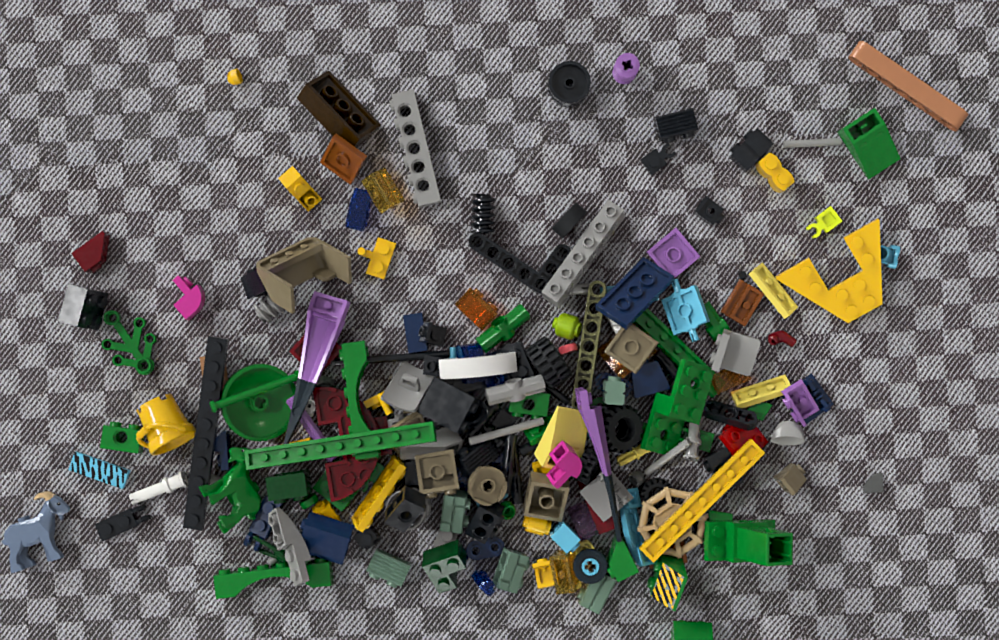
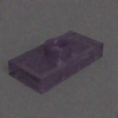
[567,501,599,541]

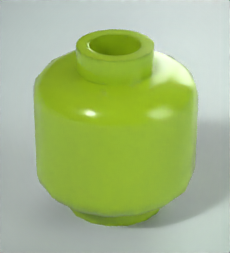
[552,313,582,340]

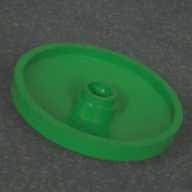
[221,364,296,441]

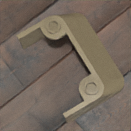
[256,237,352,314]

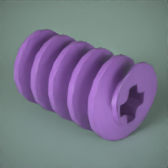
[612,53,640,84]

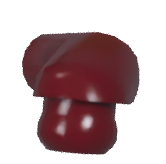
[768,330,797,348]

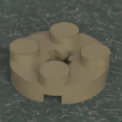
[468,466,507,506]

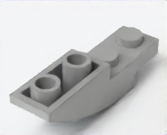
[268,507,311,587]

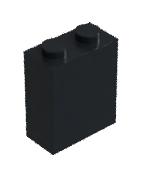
[417,377,479,434]

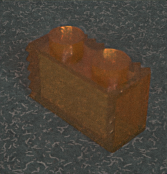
[454,288,498,331]

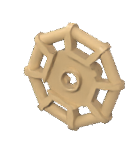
[637,486,709,559]

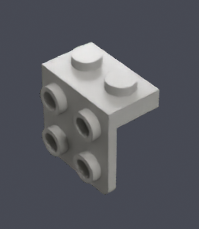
[709,329,761,376]

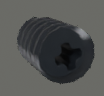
[470,194,496,234]

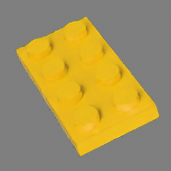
[351,454,406,533]

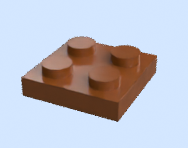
[320,133,367,185]

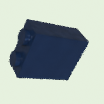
[300,512,354,565]

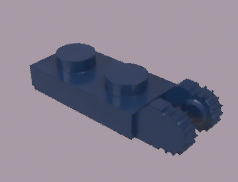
[243,495,283,552]

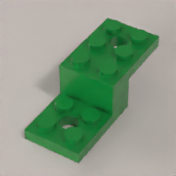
[640,359,715,455]

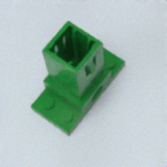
[704,519,793,566]

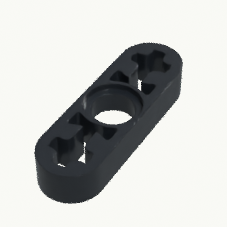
[703,400,757,430]

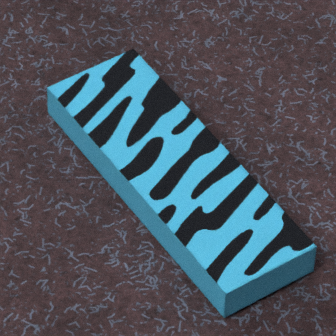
[68,451,131,489]

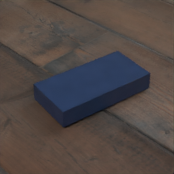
[403,313,428,353]

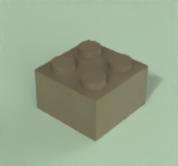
[523,471,570,522]

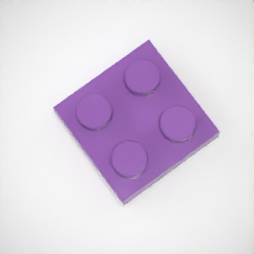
[646,228,700,278]

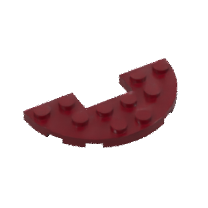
[313,387,378,502]

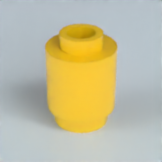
[522,516,552,536]

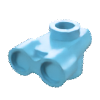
[881,245,900,269]

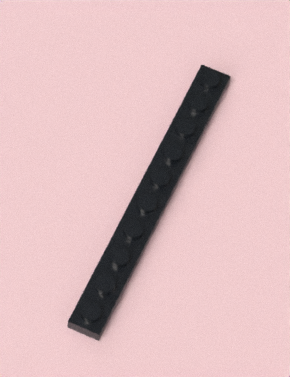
[183,336,229,531]

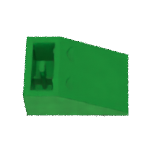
[837,108,901,180]

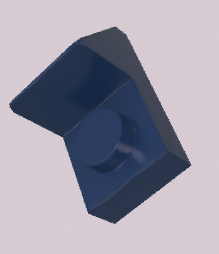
[214,430,232,471]

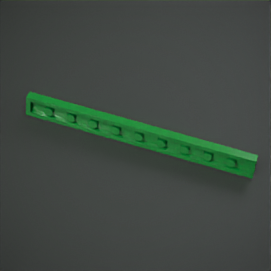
[244,421,437,470]

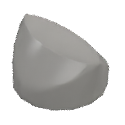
[770,421,805,446]

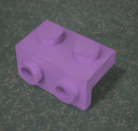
[781,379,820,427]

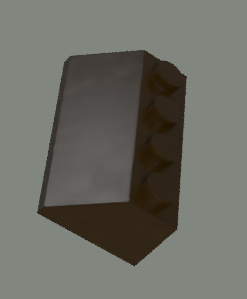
[297,71,381,148]

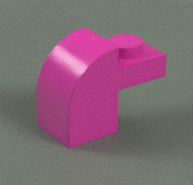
[173,275,205,320]
[546,440,582,489]

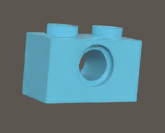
[549,519,581,554]

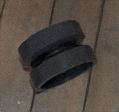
[548,61,591,108]

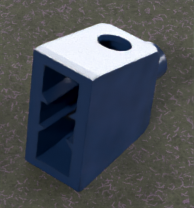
[630,359,670,399]

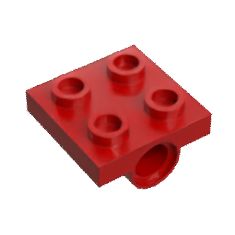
[718,416,768,455]

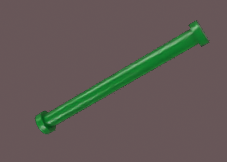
[209,370,299,413]

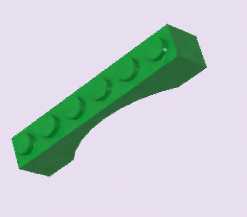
[339,341,381,461]
[213,558,334,599]

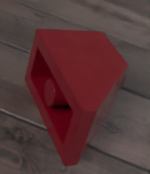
[71,231,110,273]

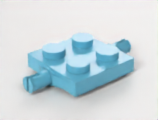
[661,279,710,343]

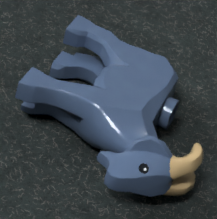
[1,491,70,573]

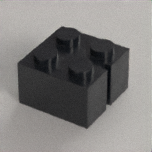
[58,284,108,330]

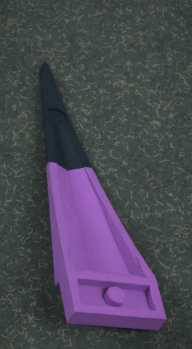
[284,291,350,444]
[575,387,622,542]

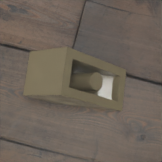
[773,463,807,496]

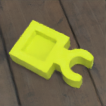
[806,206,842,238]

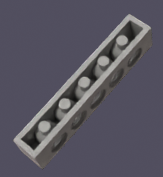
[389,89,442,208]
[541,200,625,308]

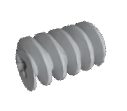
[253,295,297,325]

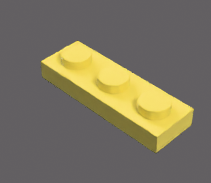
[749,262,798,319]
[731,375,791,409]

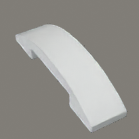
[438,352,517,379]

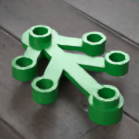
[102,310,157,375]

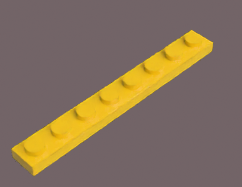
[639,439,765,563]

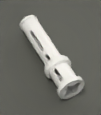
[129,471,189,505]

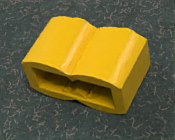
[755,153,794,193]

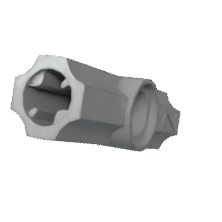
[485,374,546,406]

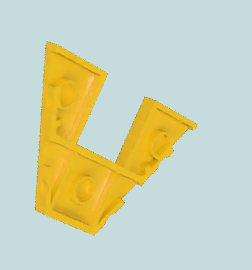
[775,218,883,323]

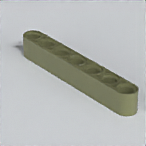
[572,280,607,410]

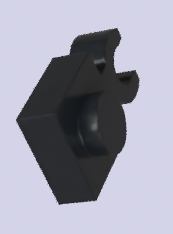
[640,143,676,176]

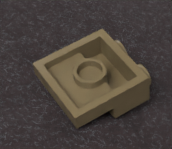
[415,449,460,499]

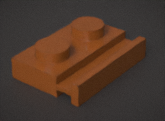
[720,279,764,327]

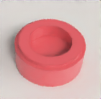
[558,343,578,356]

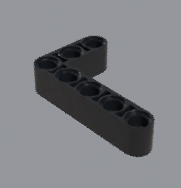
[468,233,571,294]

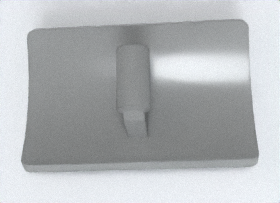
[381,361,436,413]

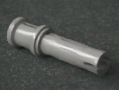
[682,416,702,462]

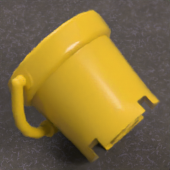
[136,394,196,456]

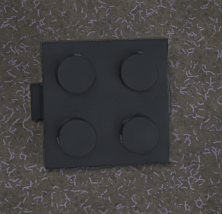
[486,340,536,385]

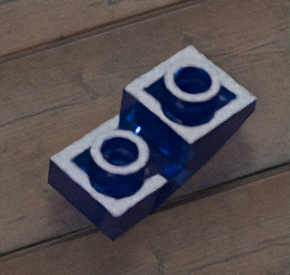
[345,188,374,231]

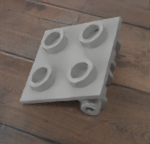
[579,471,634,522]

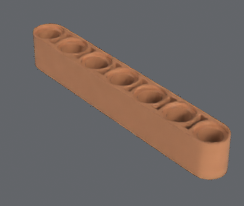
[848,41,968,131]

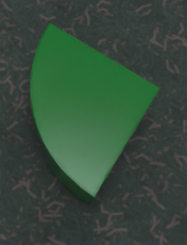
[746,402,772,421]

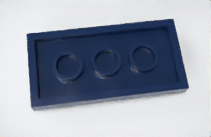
[596,257,674,330]

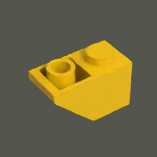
[278,166,322,212]

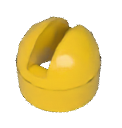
[227,68,243,85]

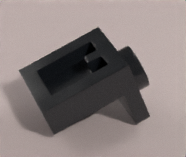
[418,322,447,347]

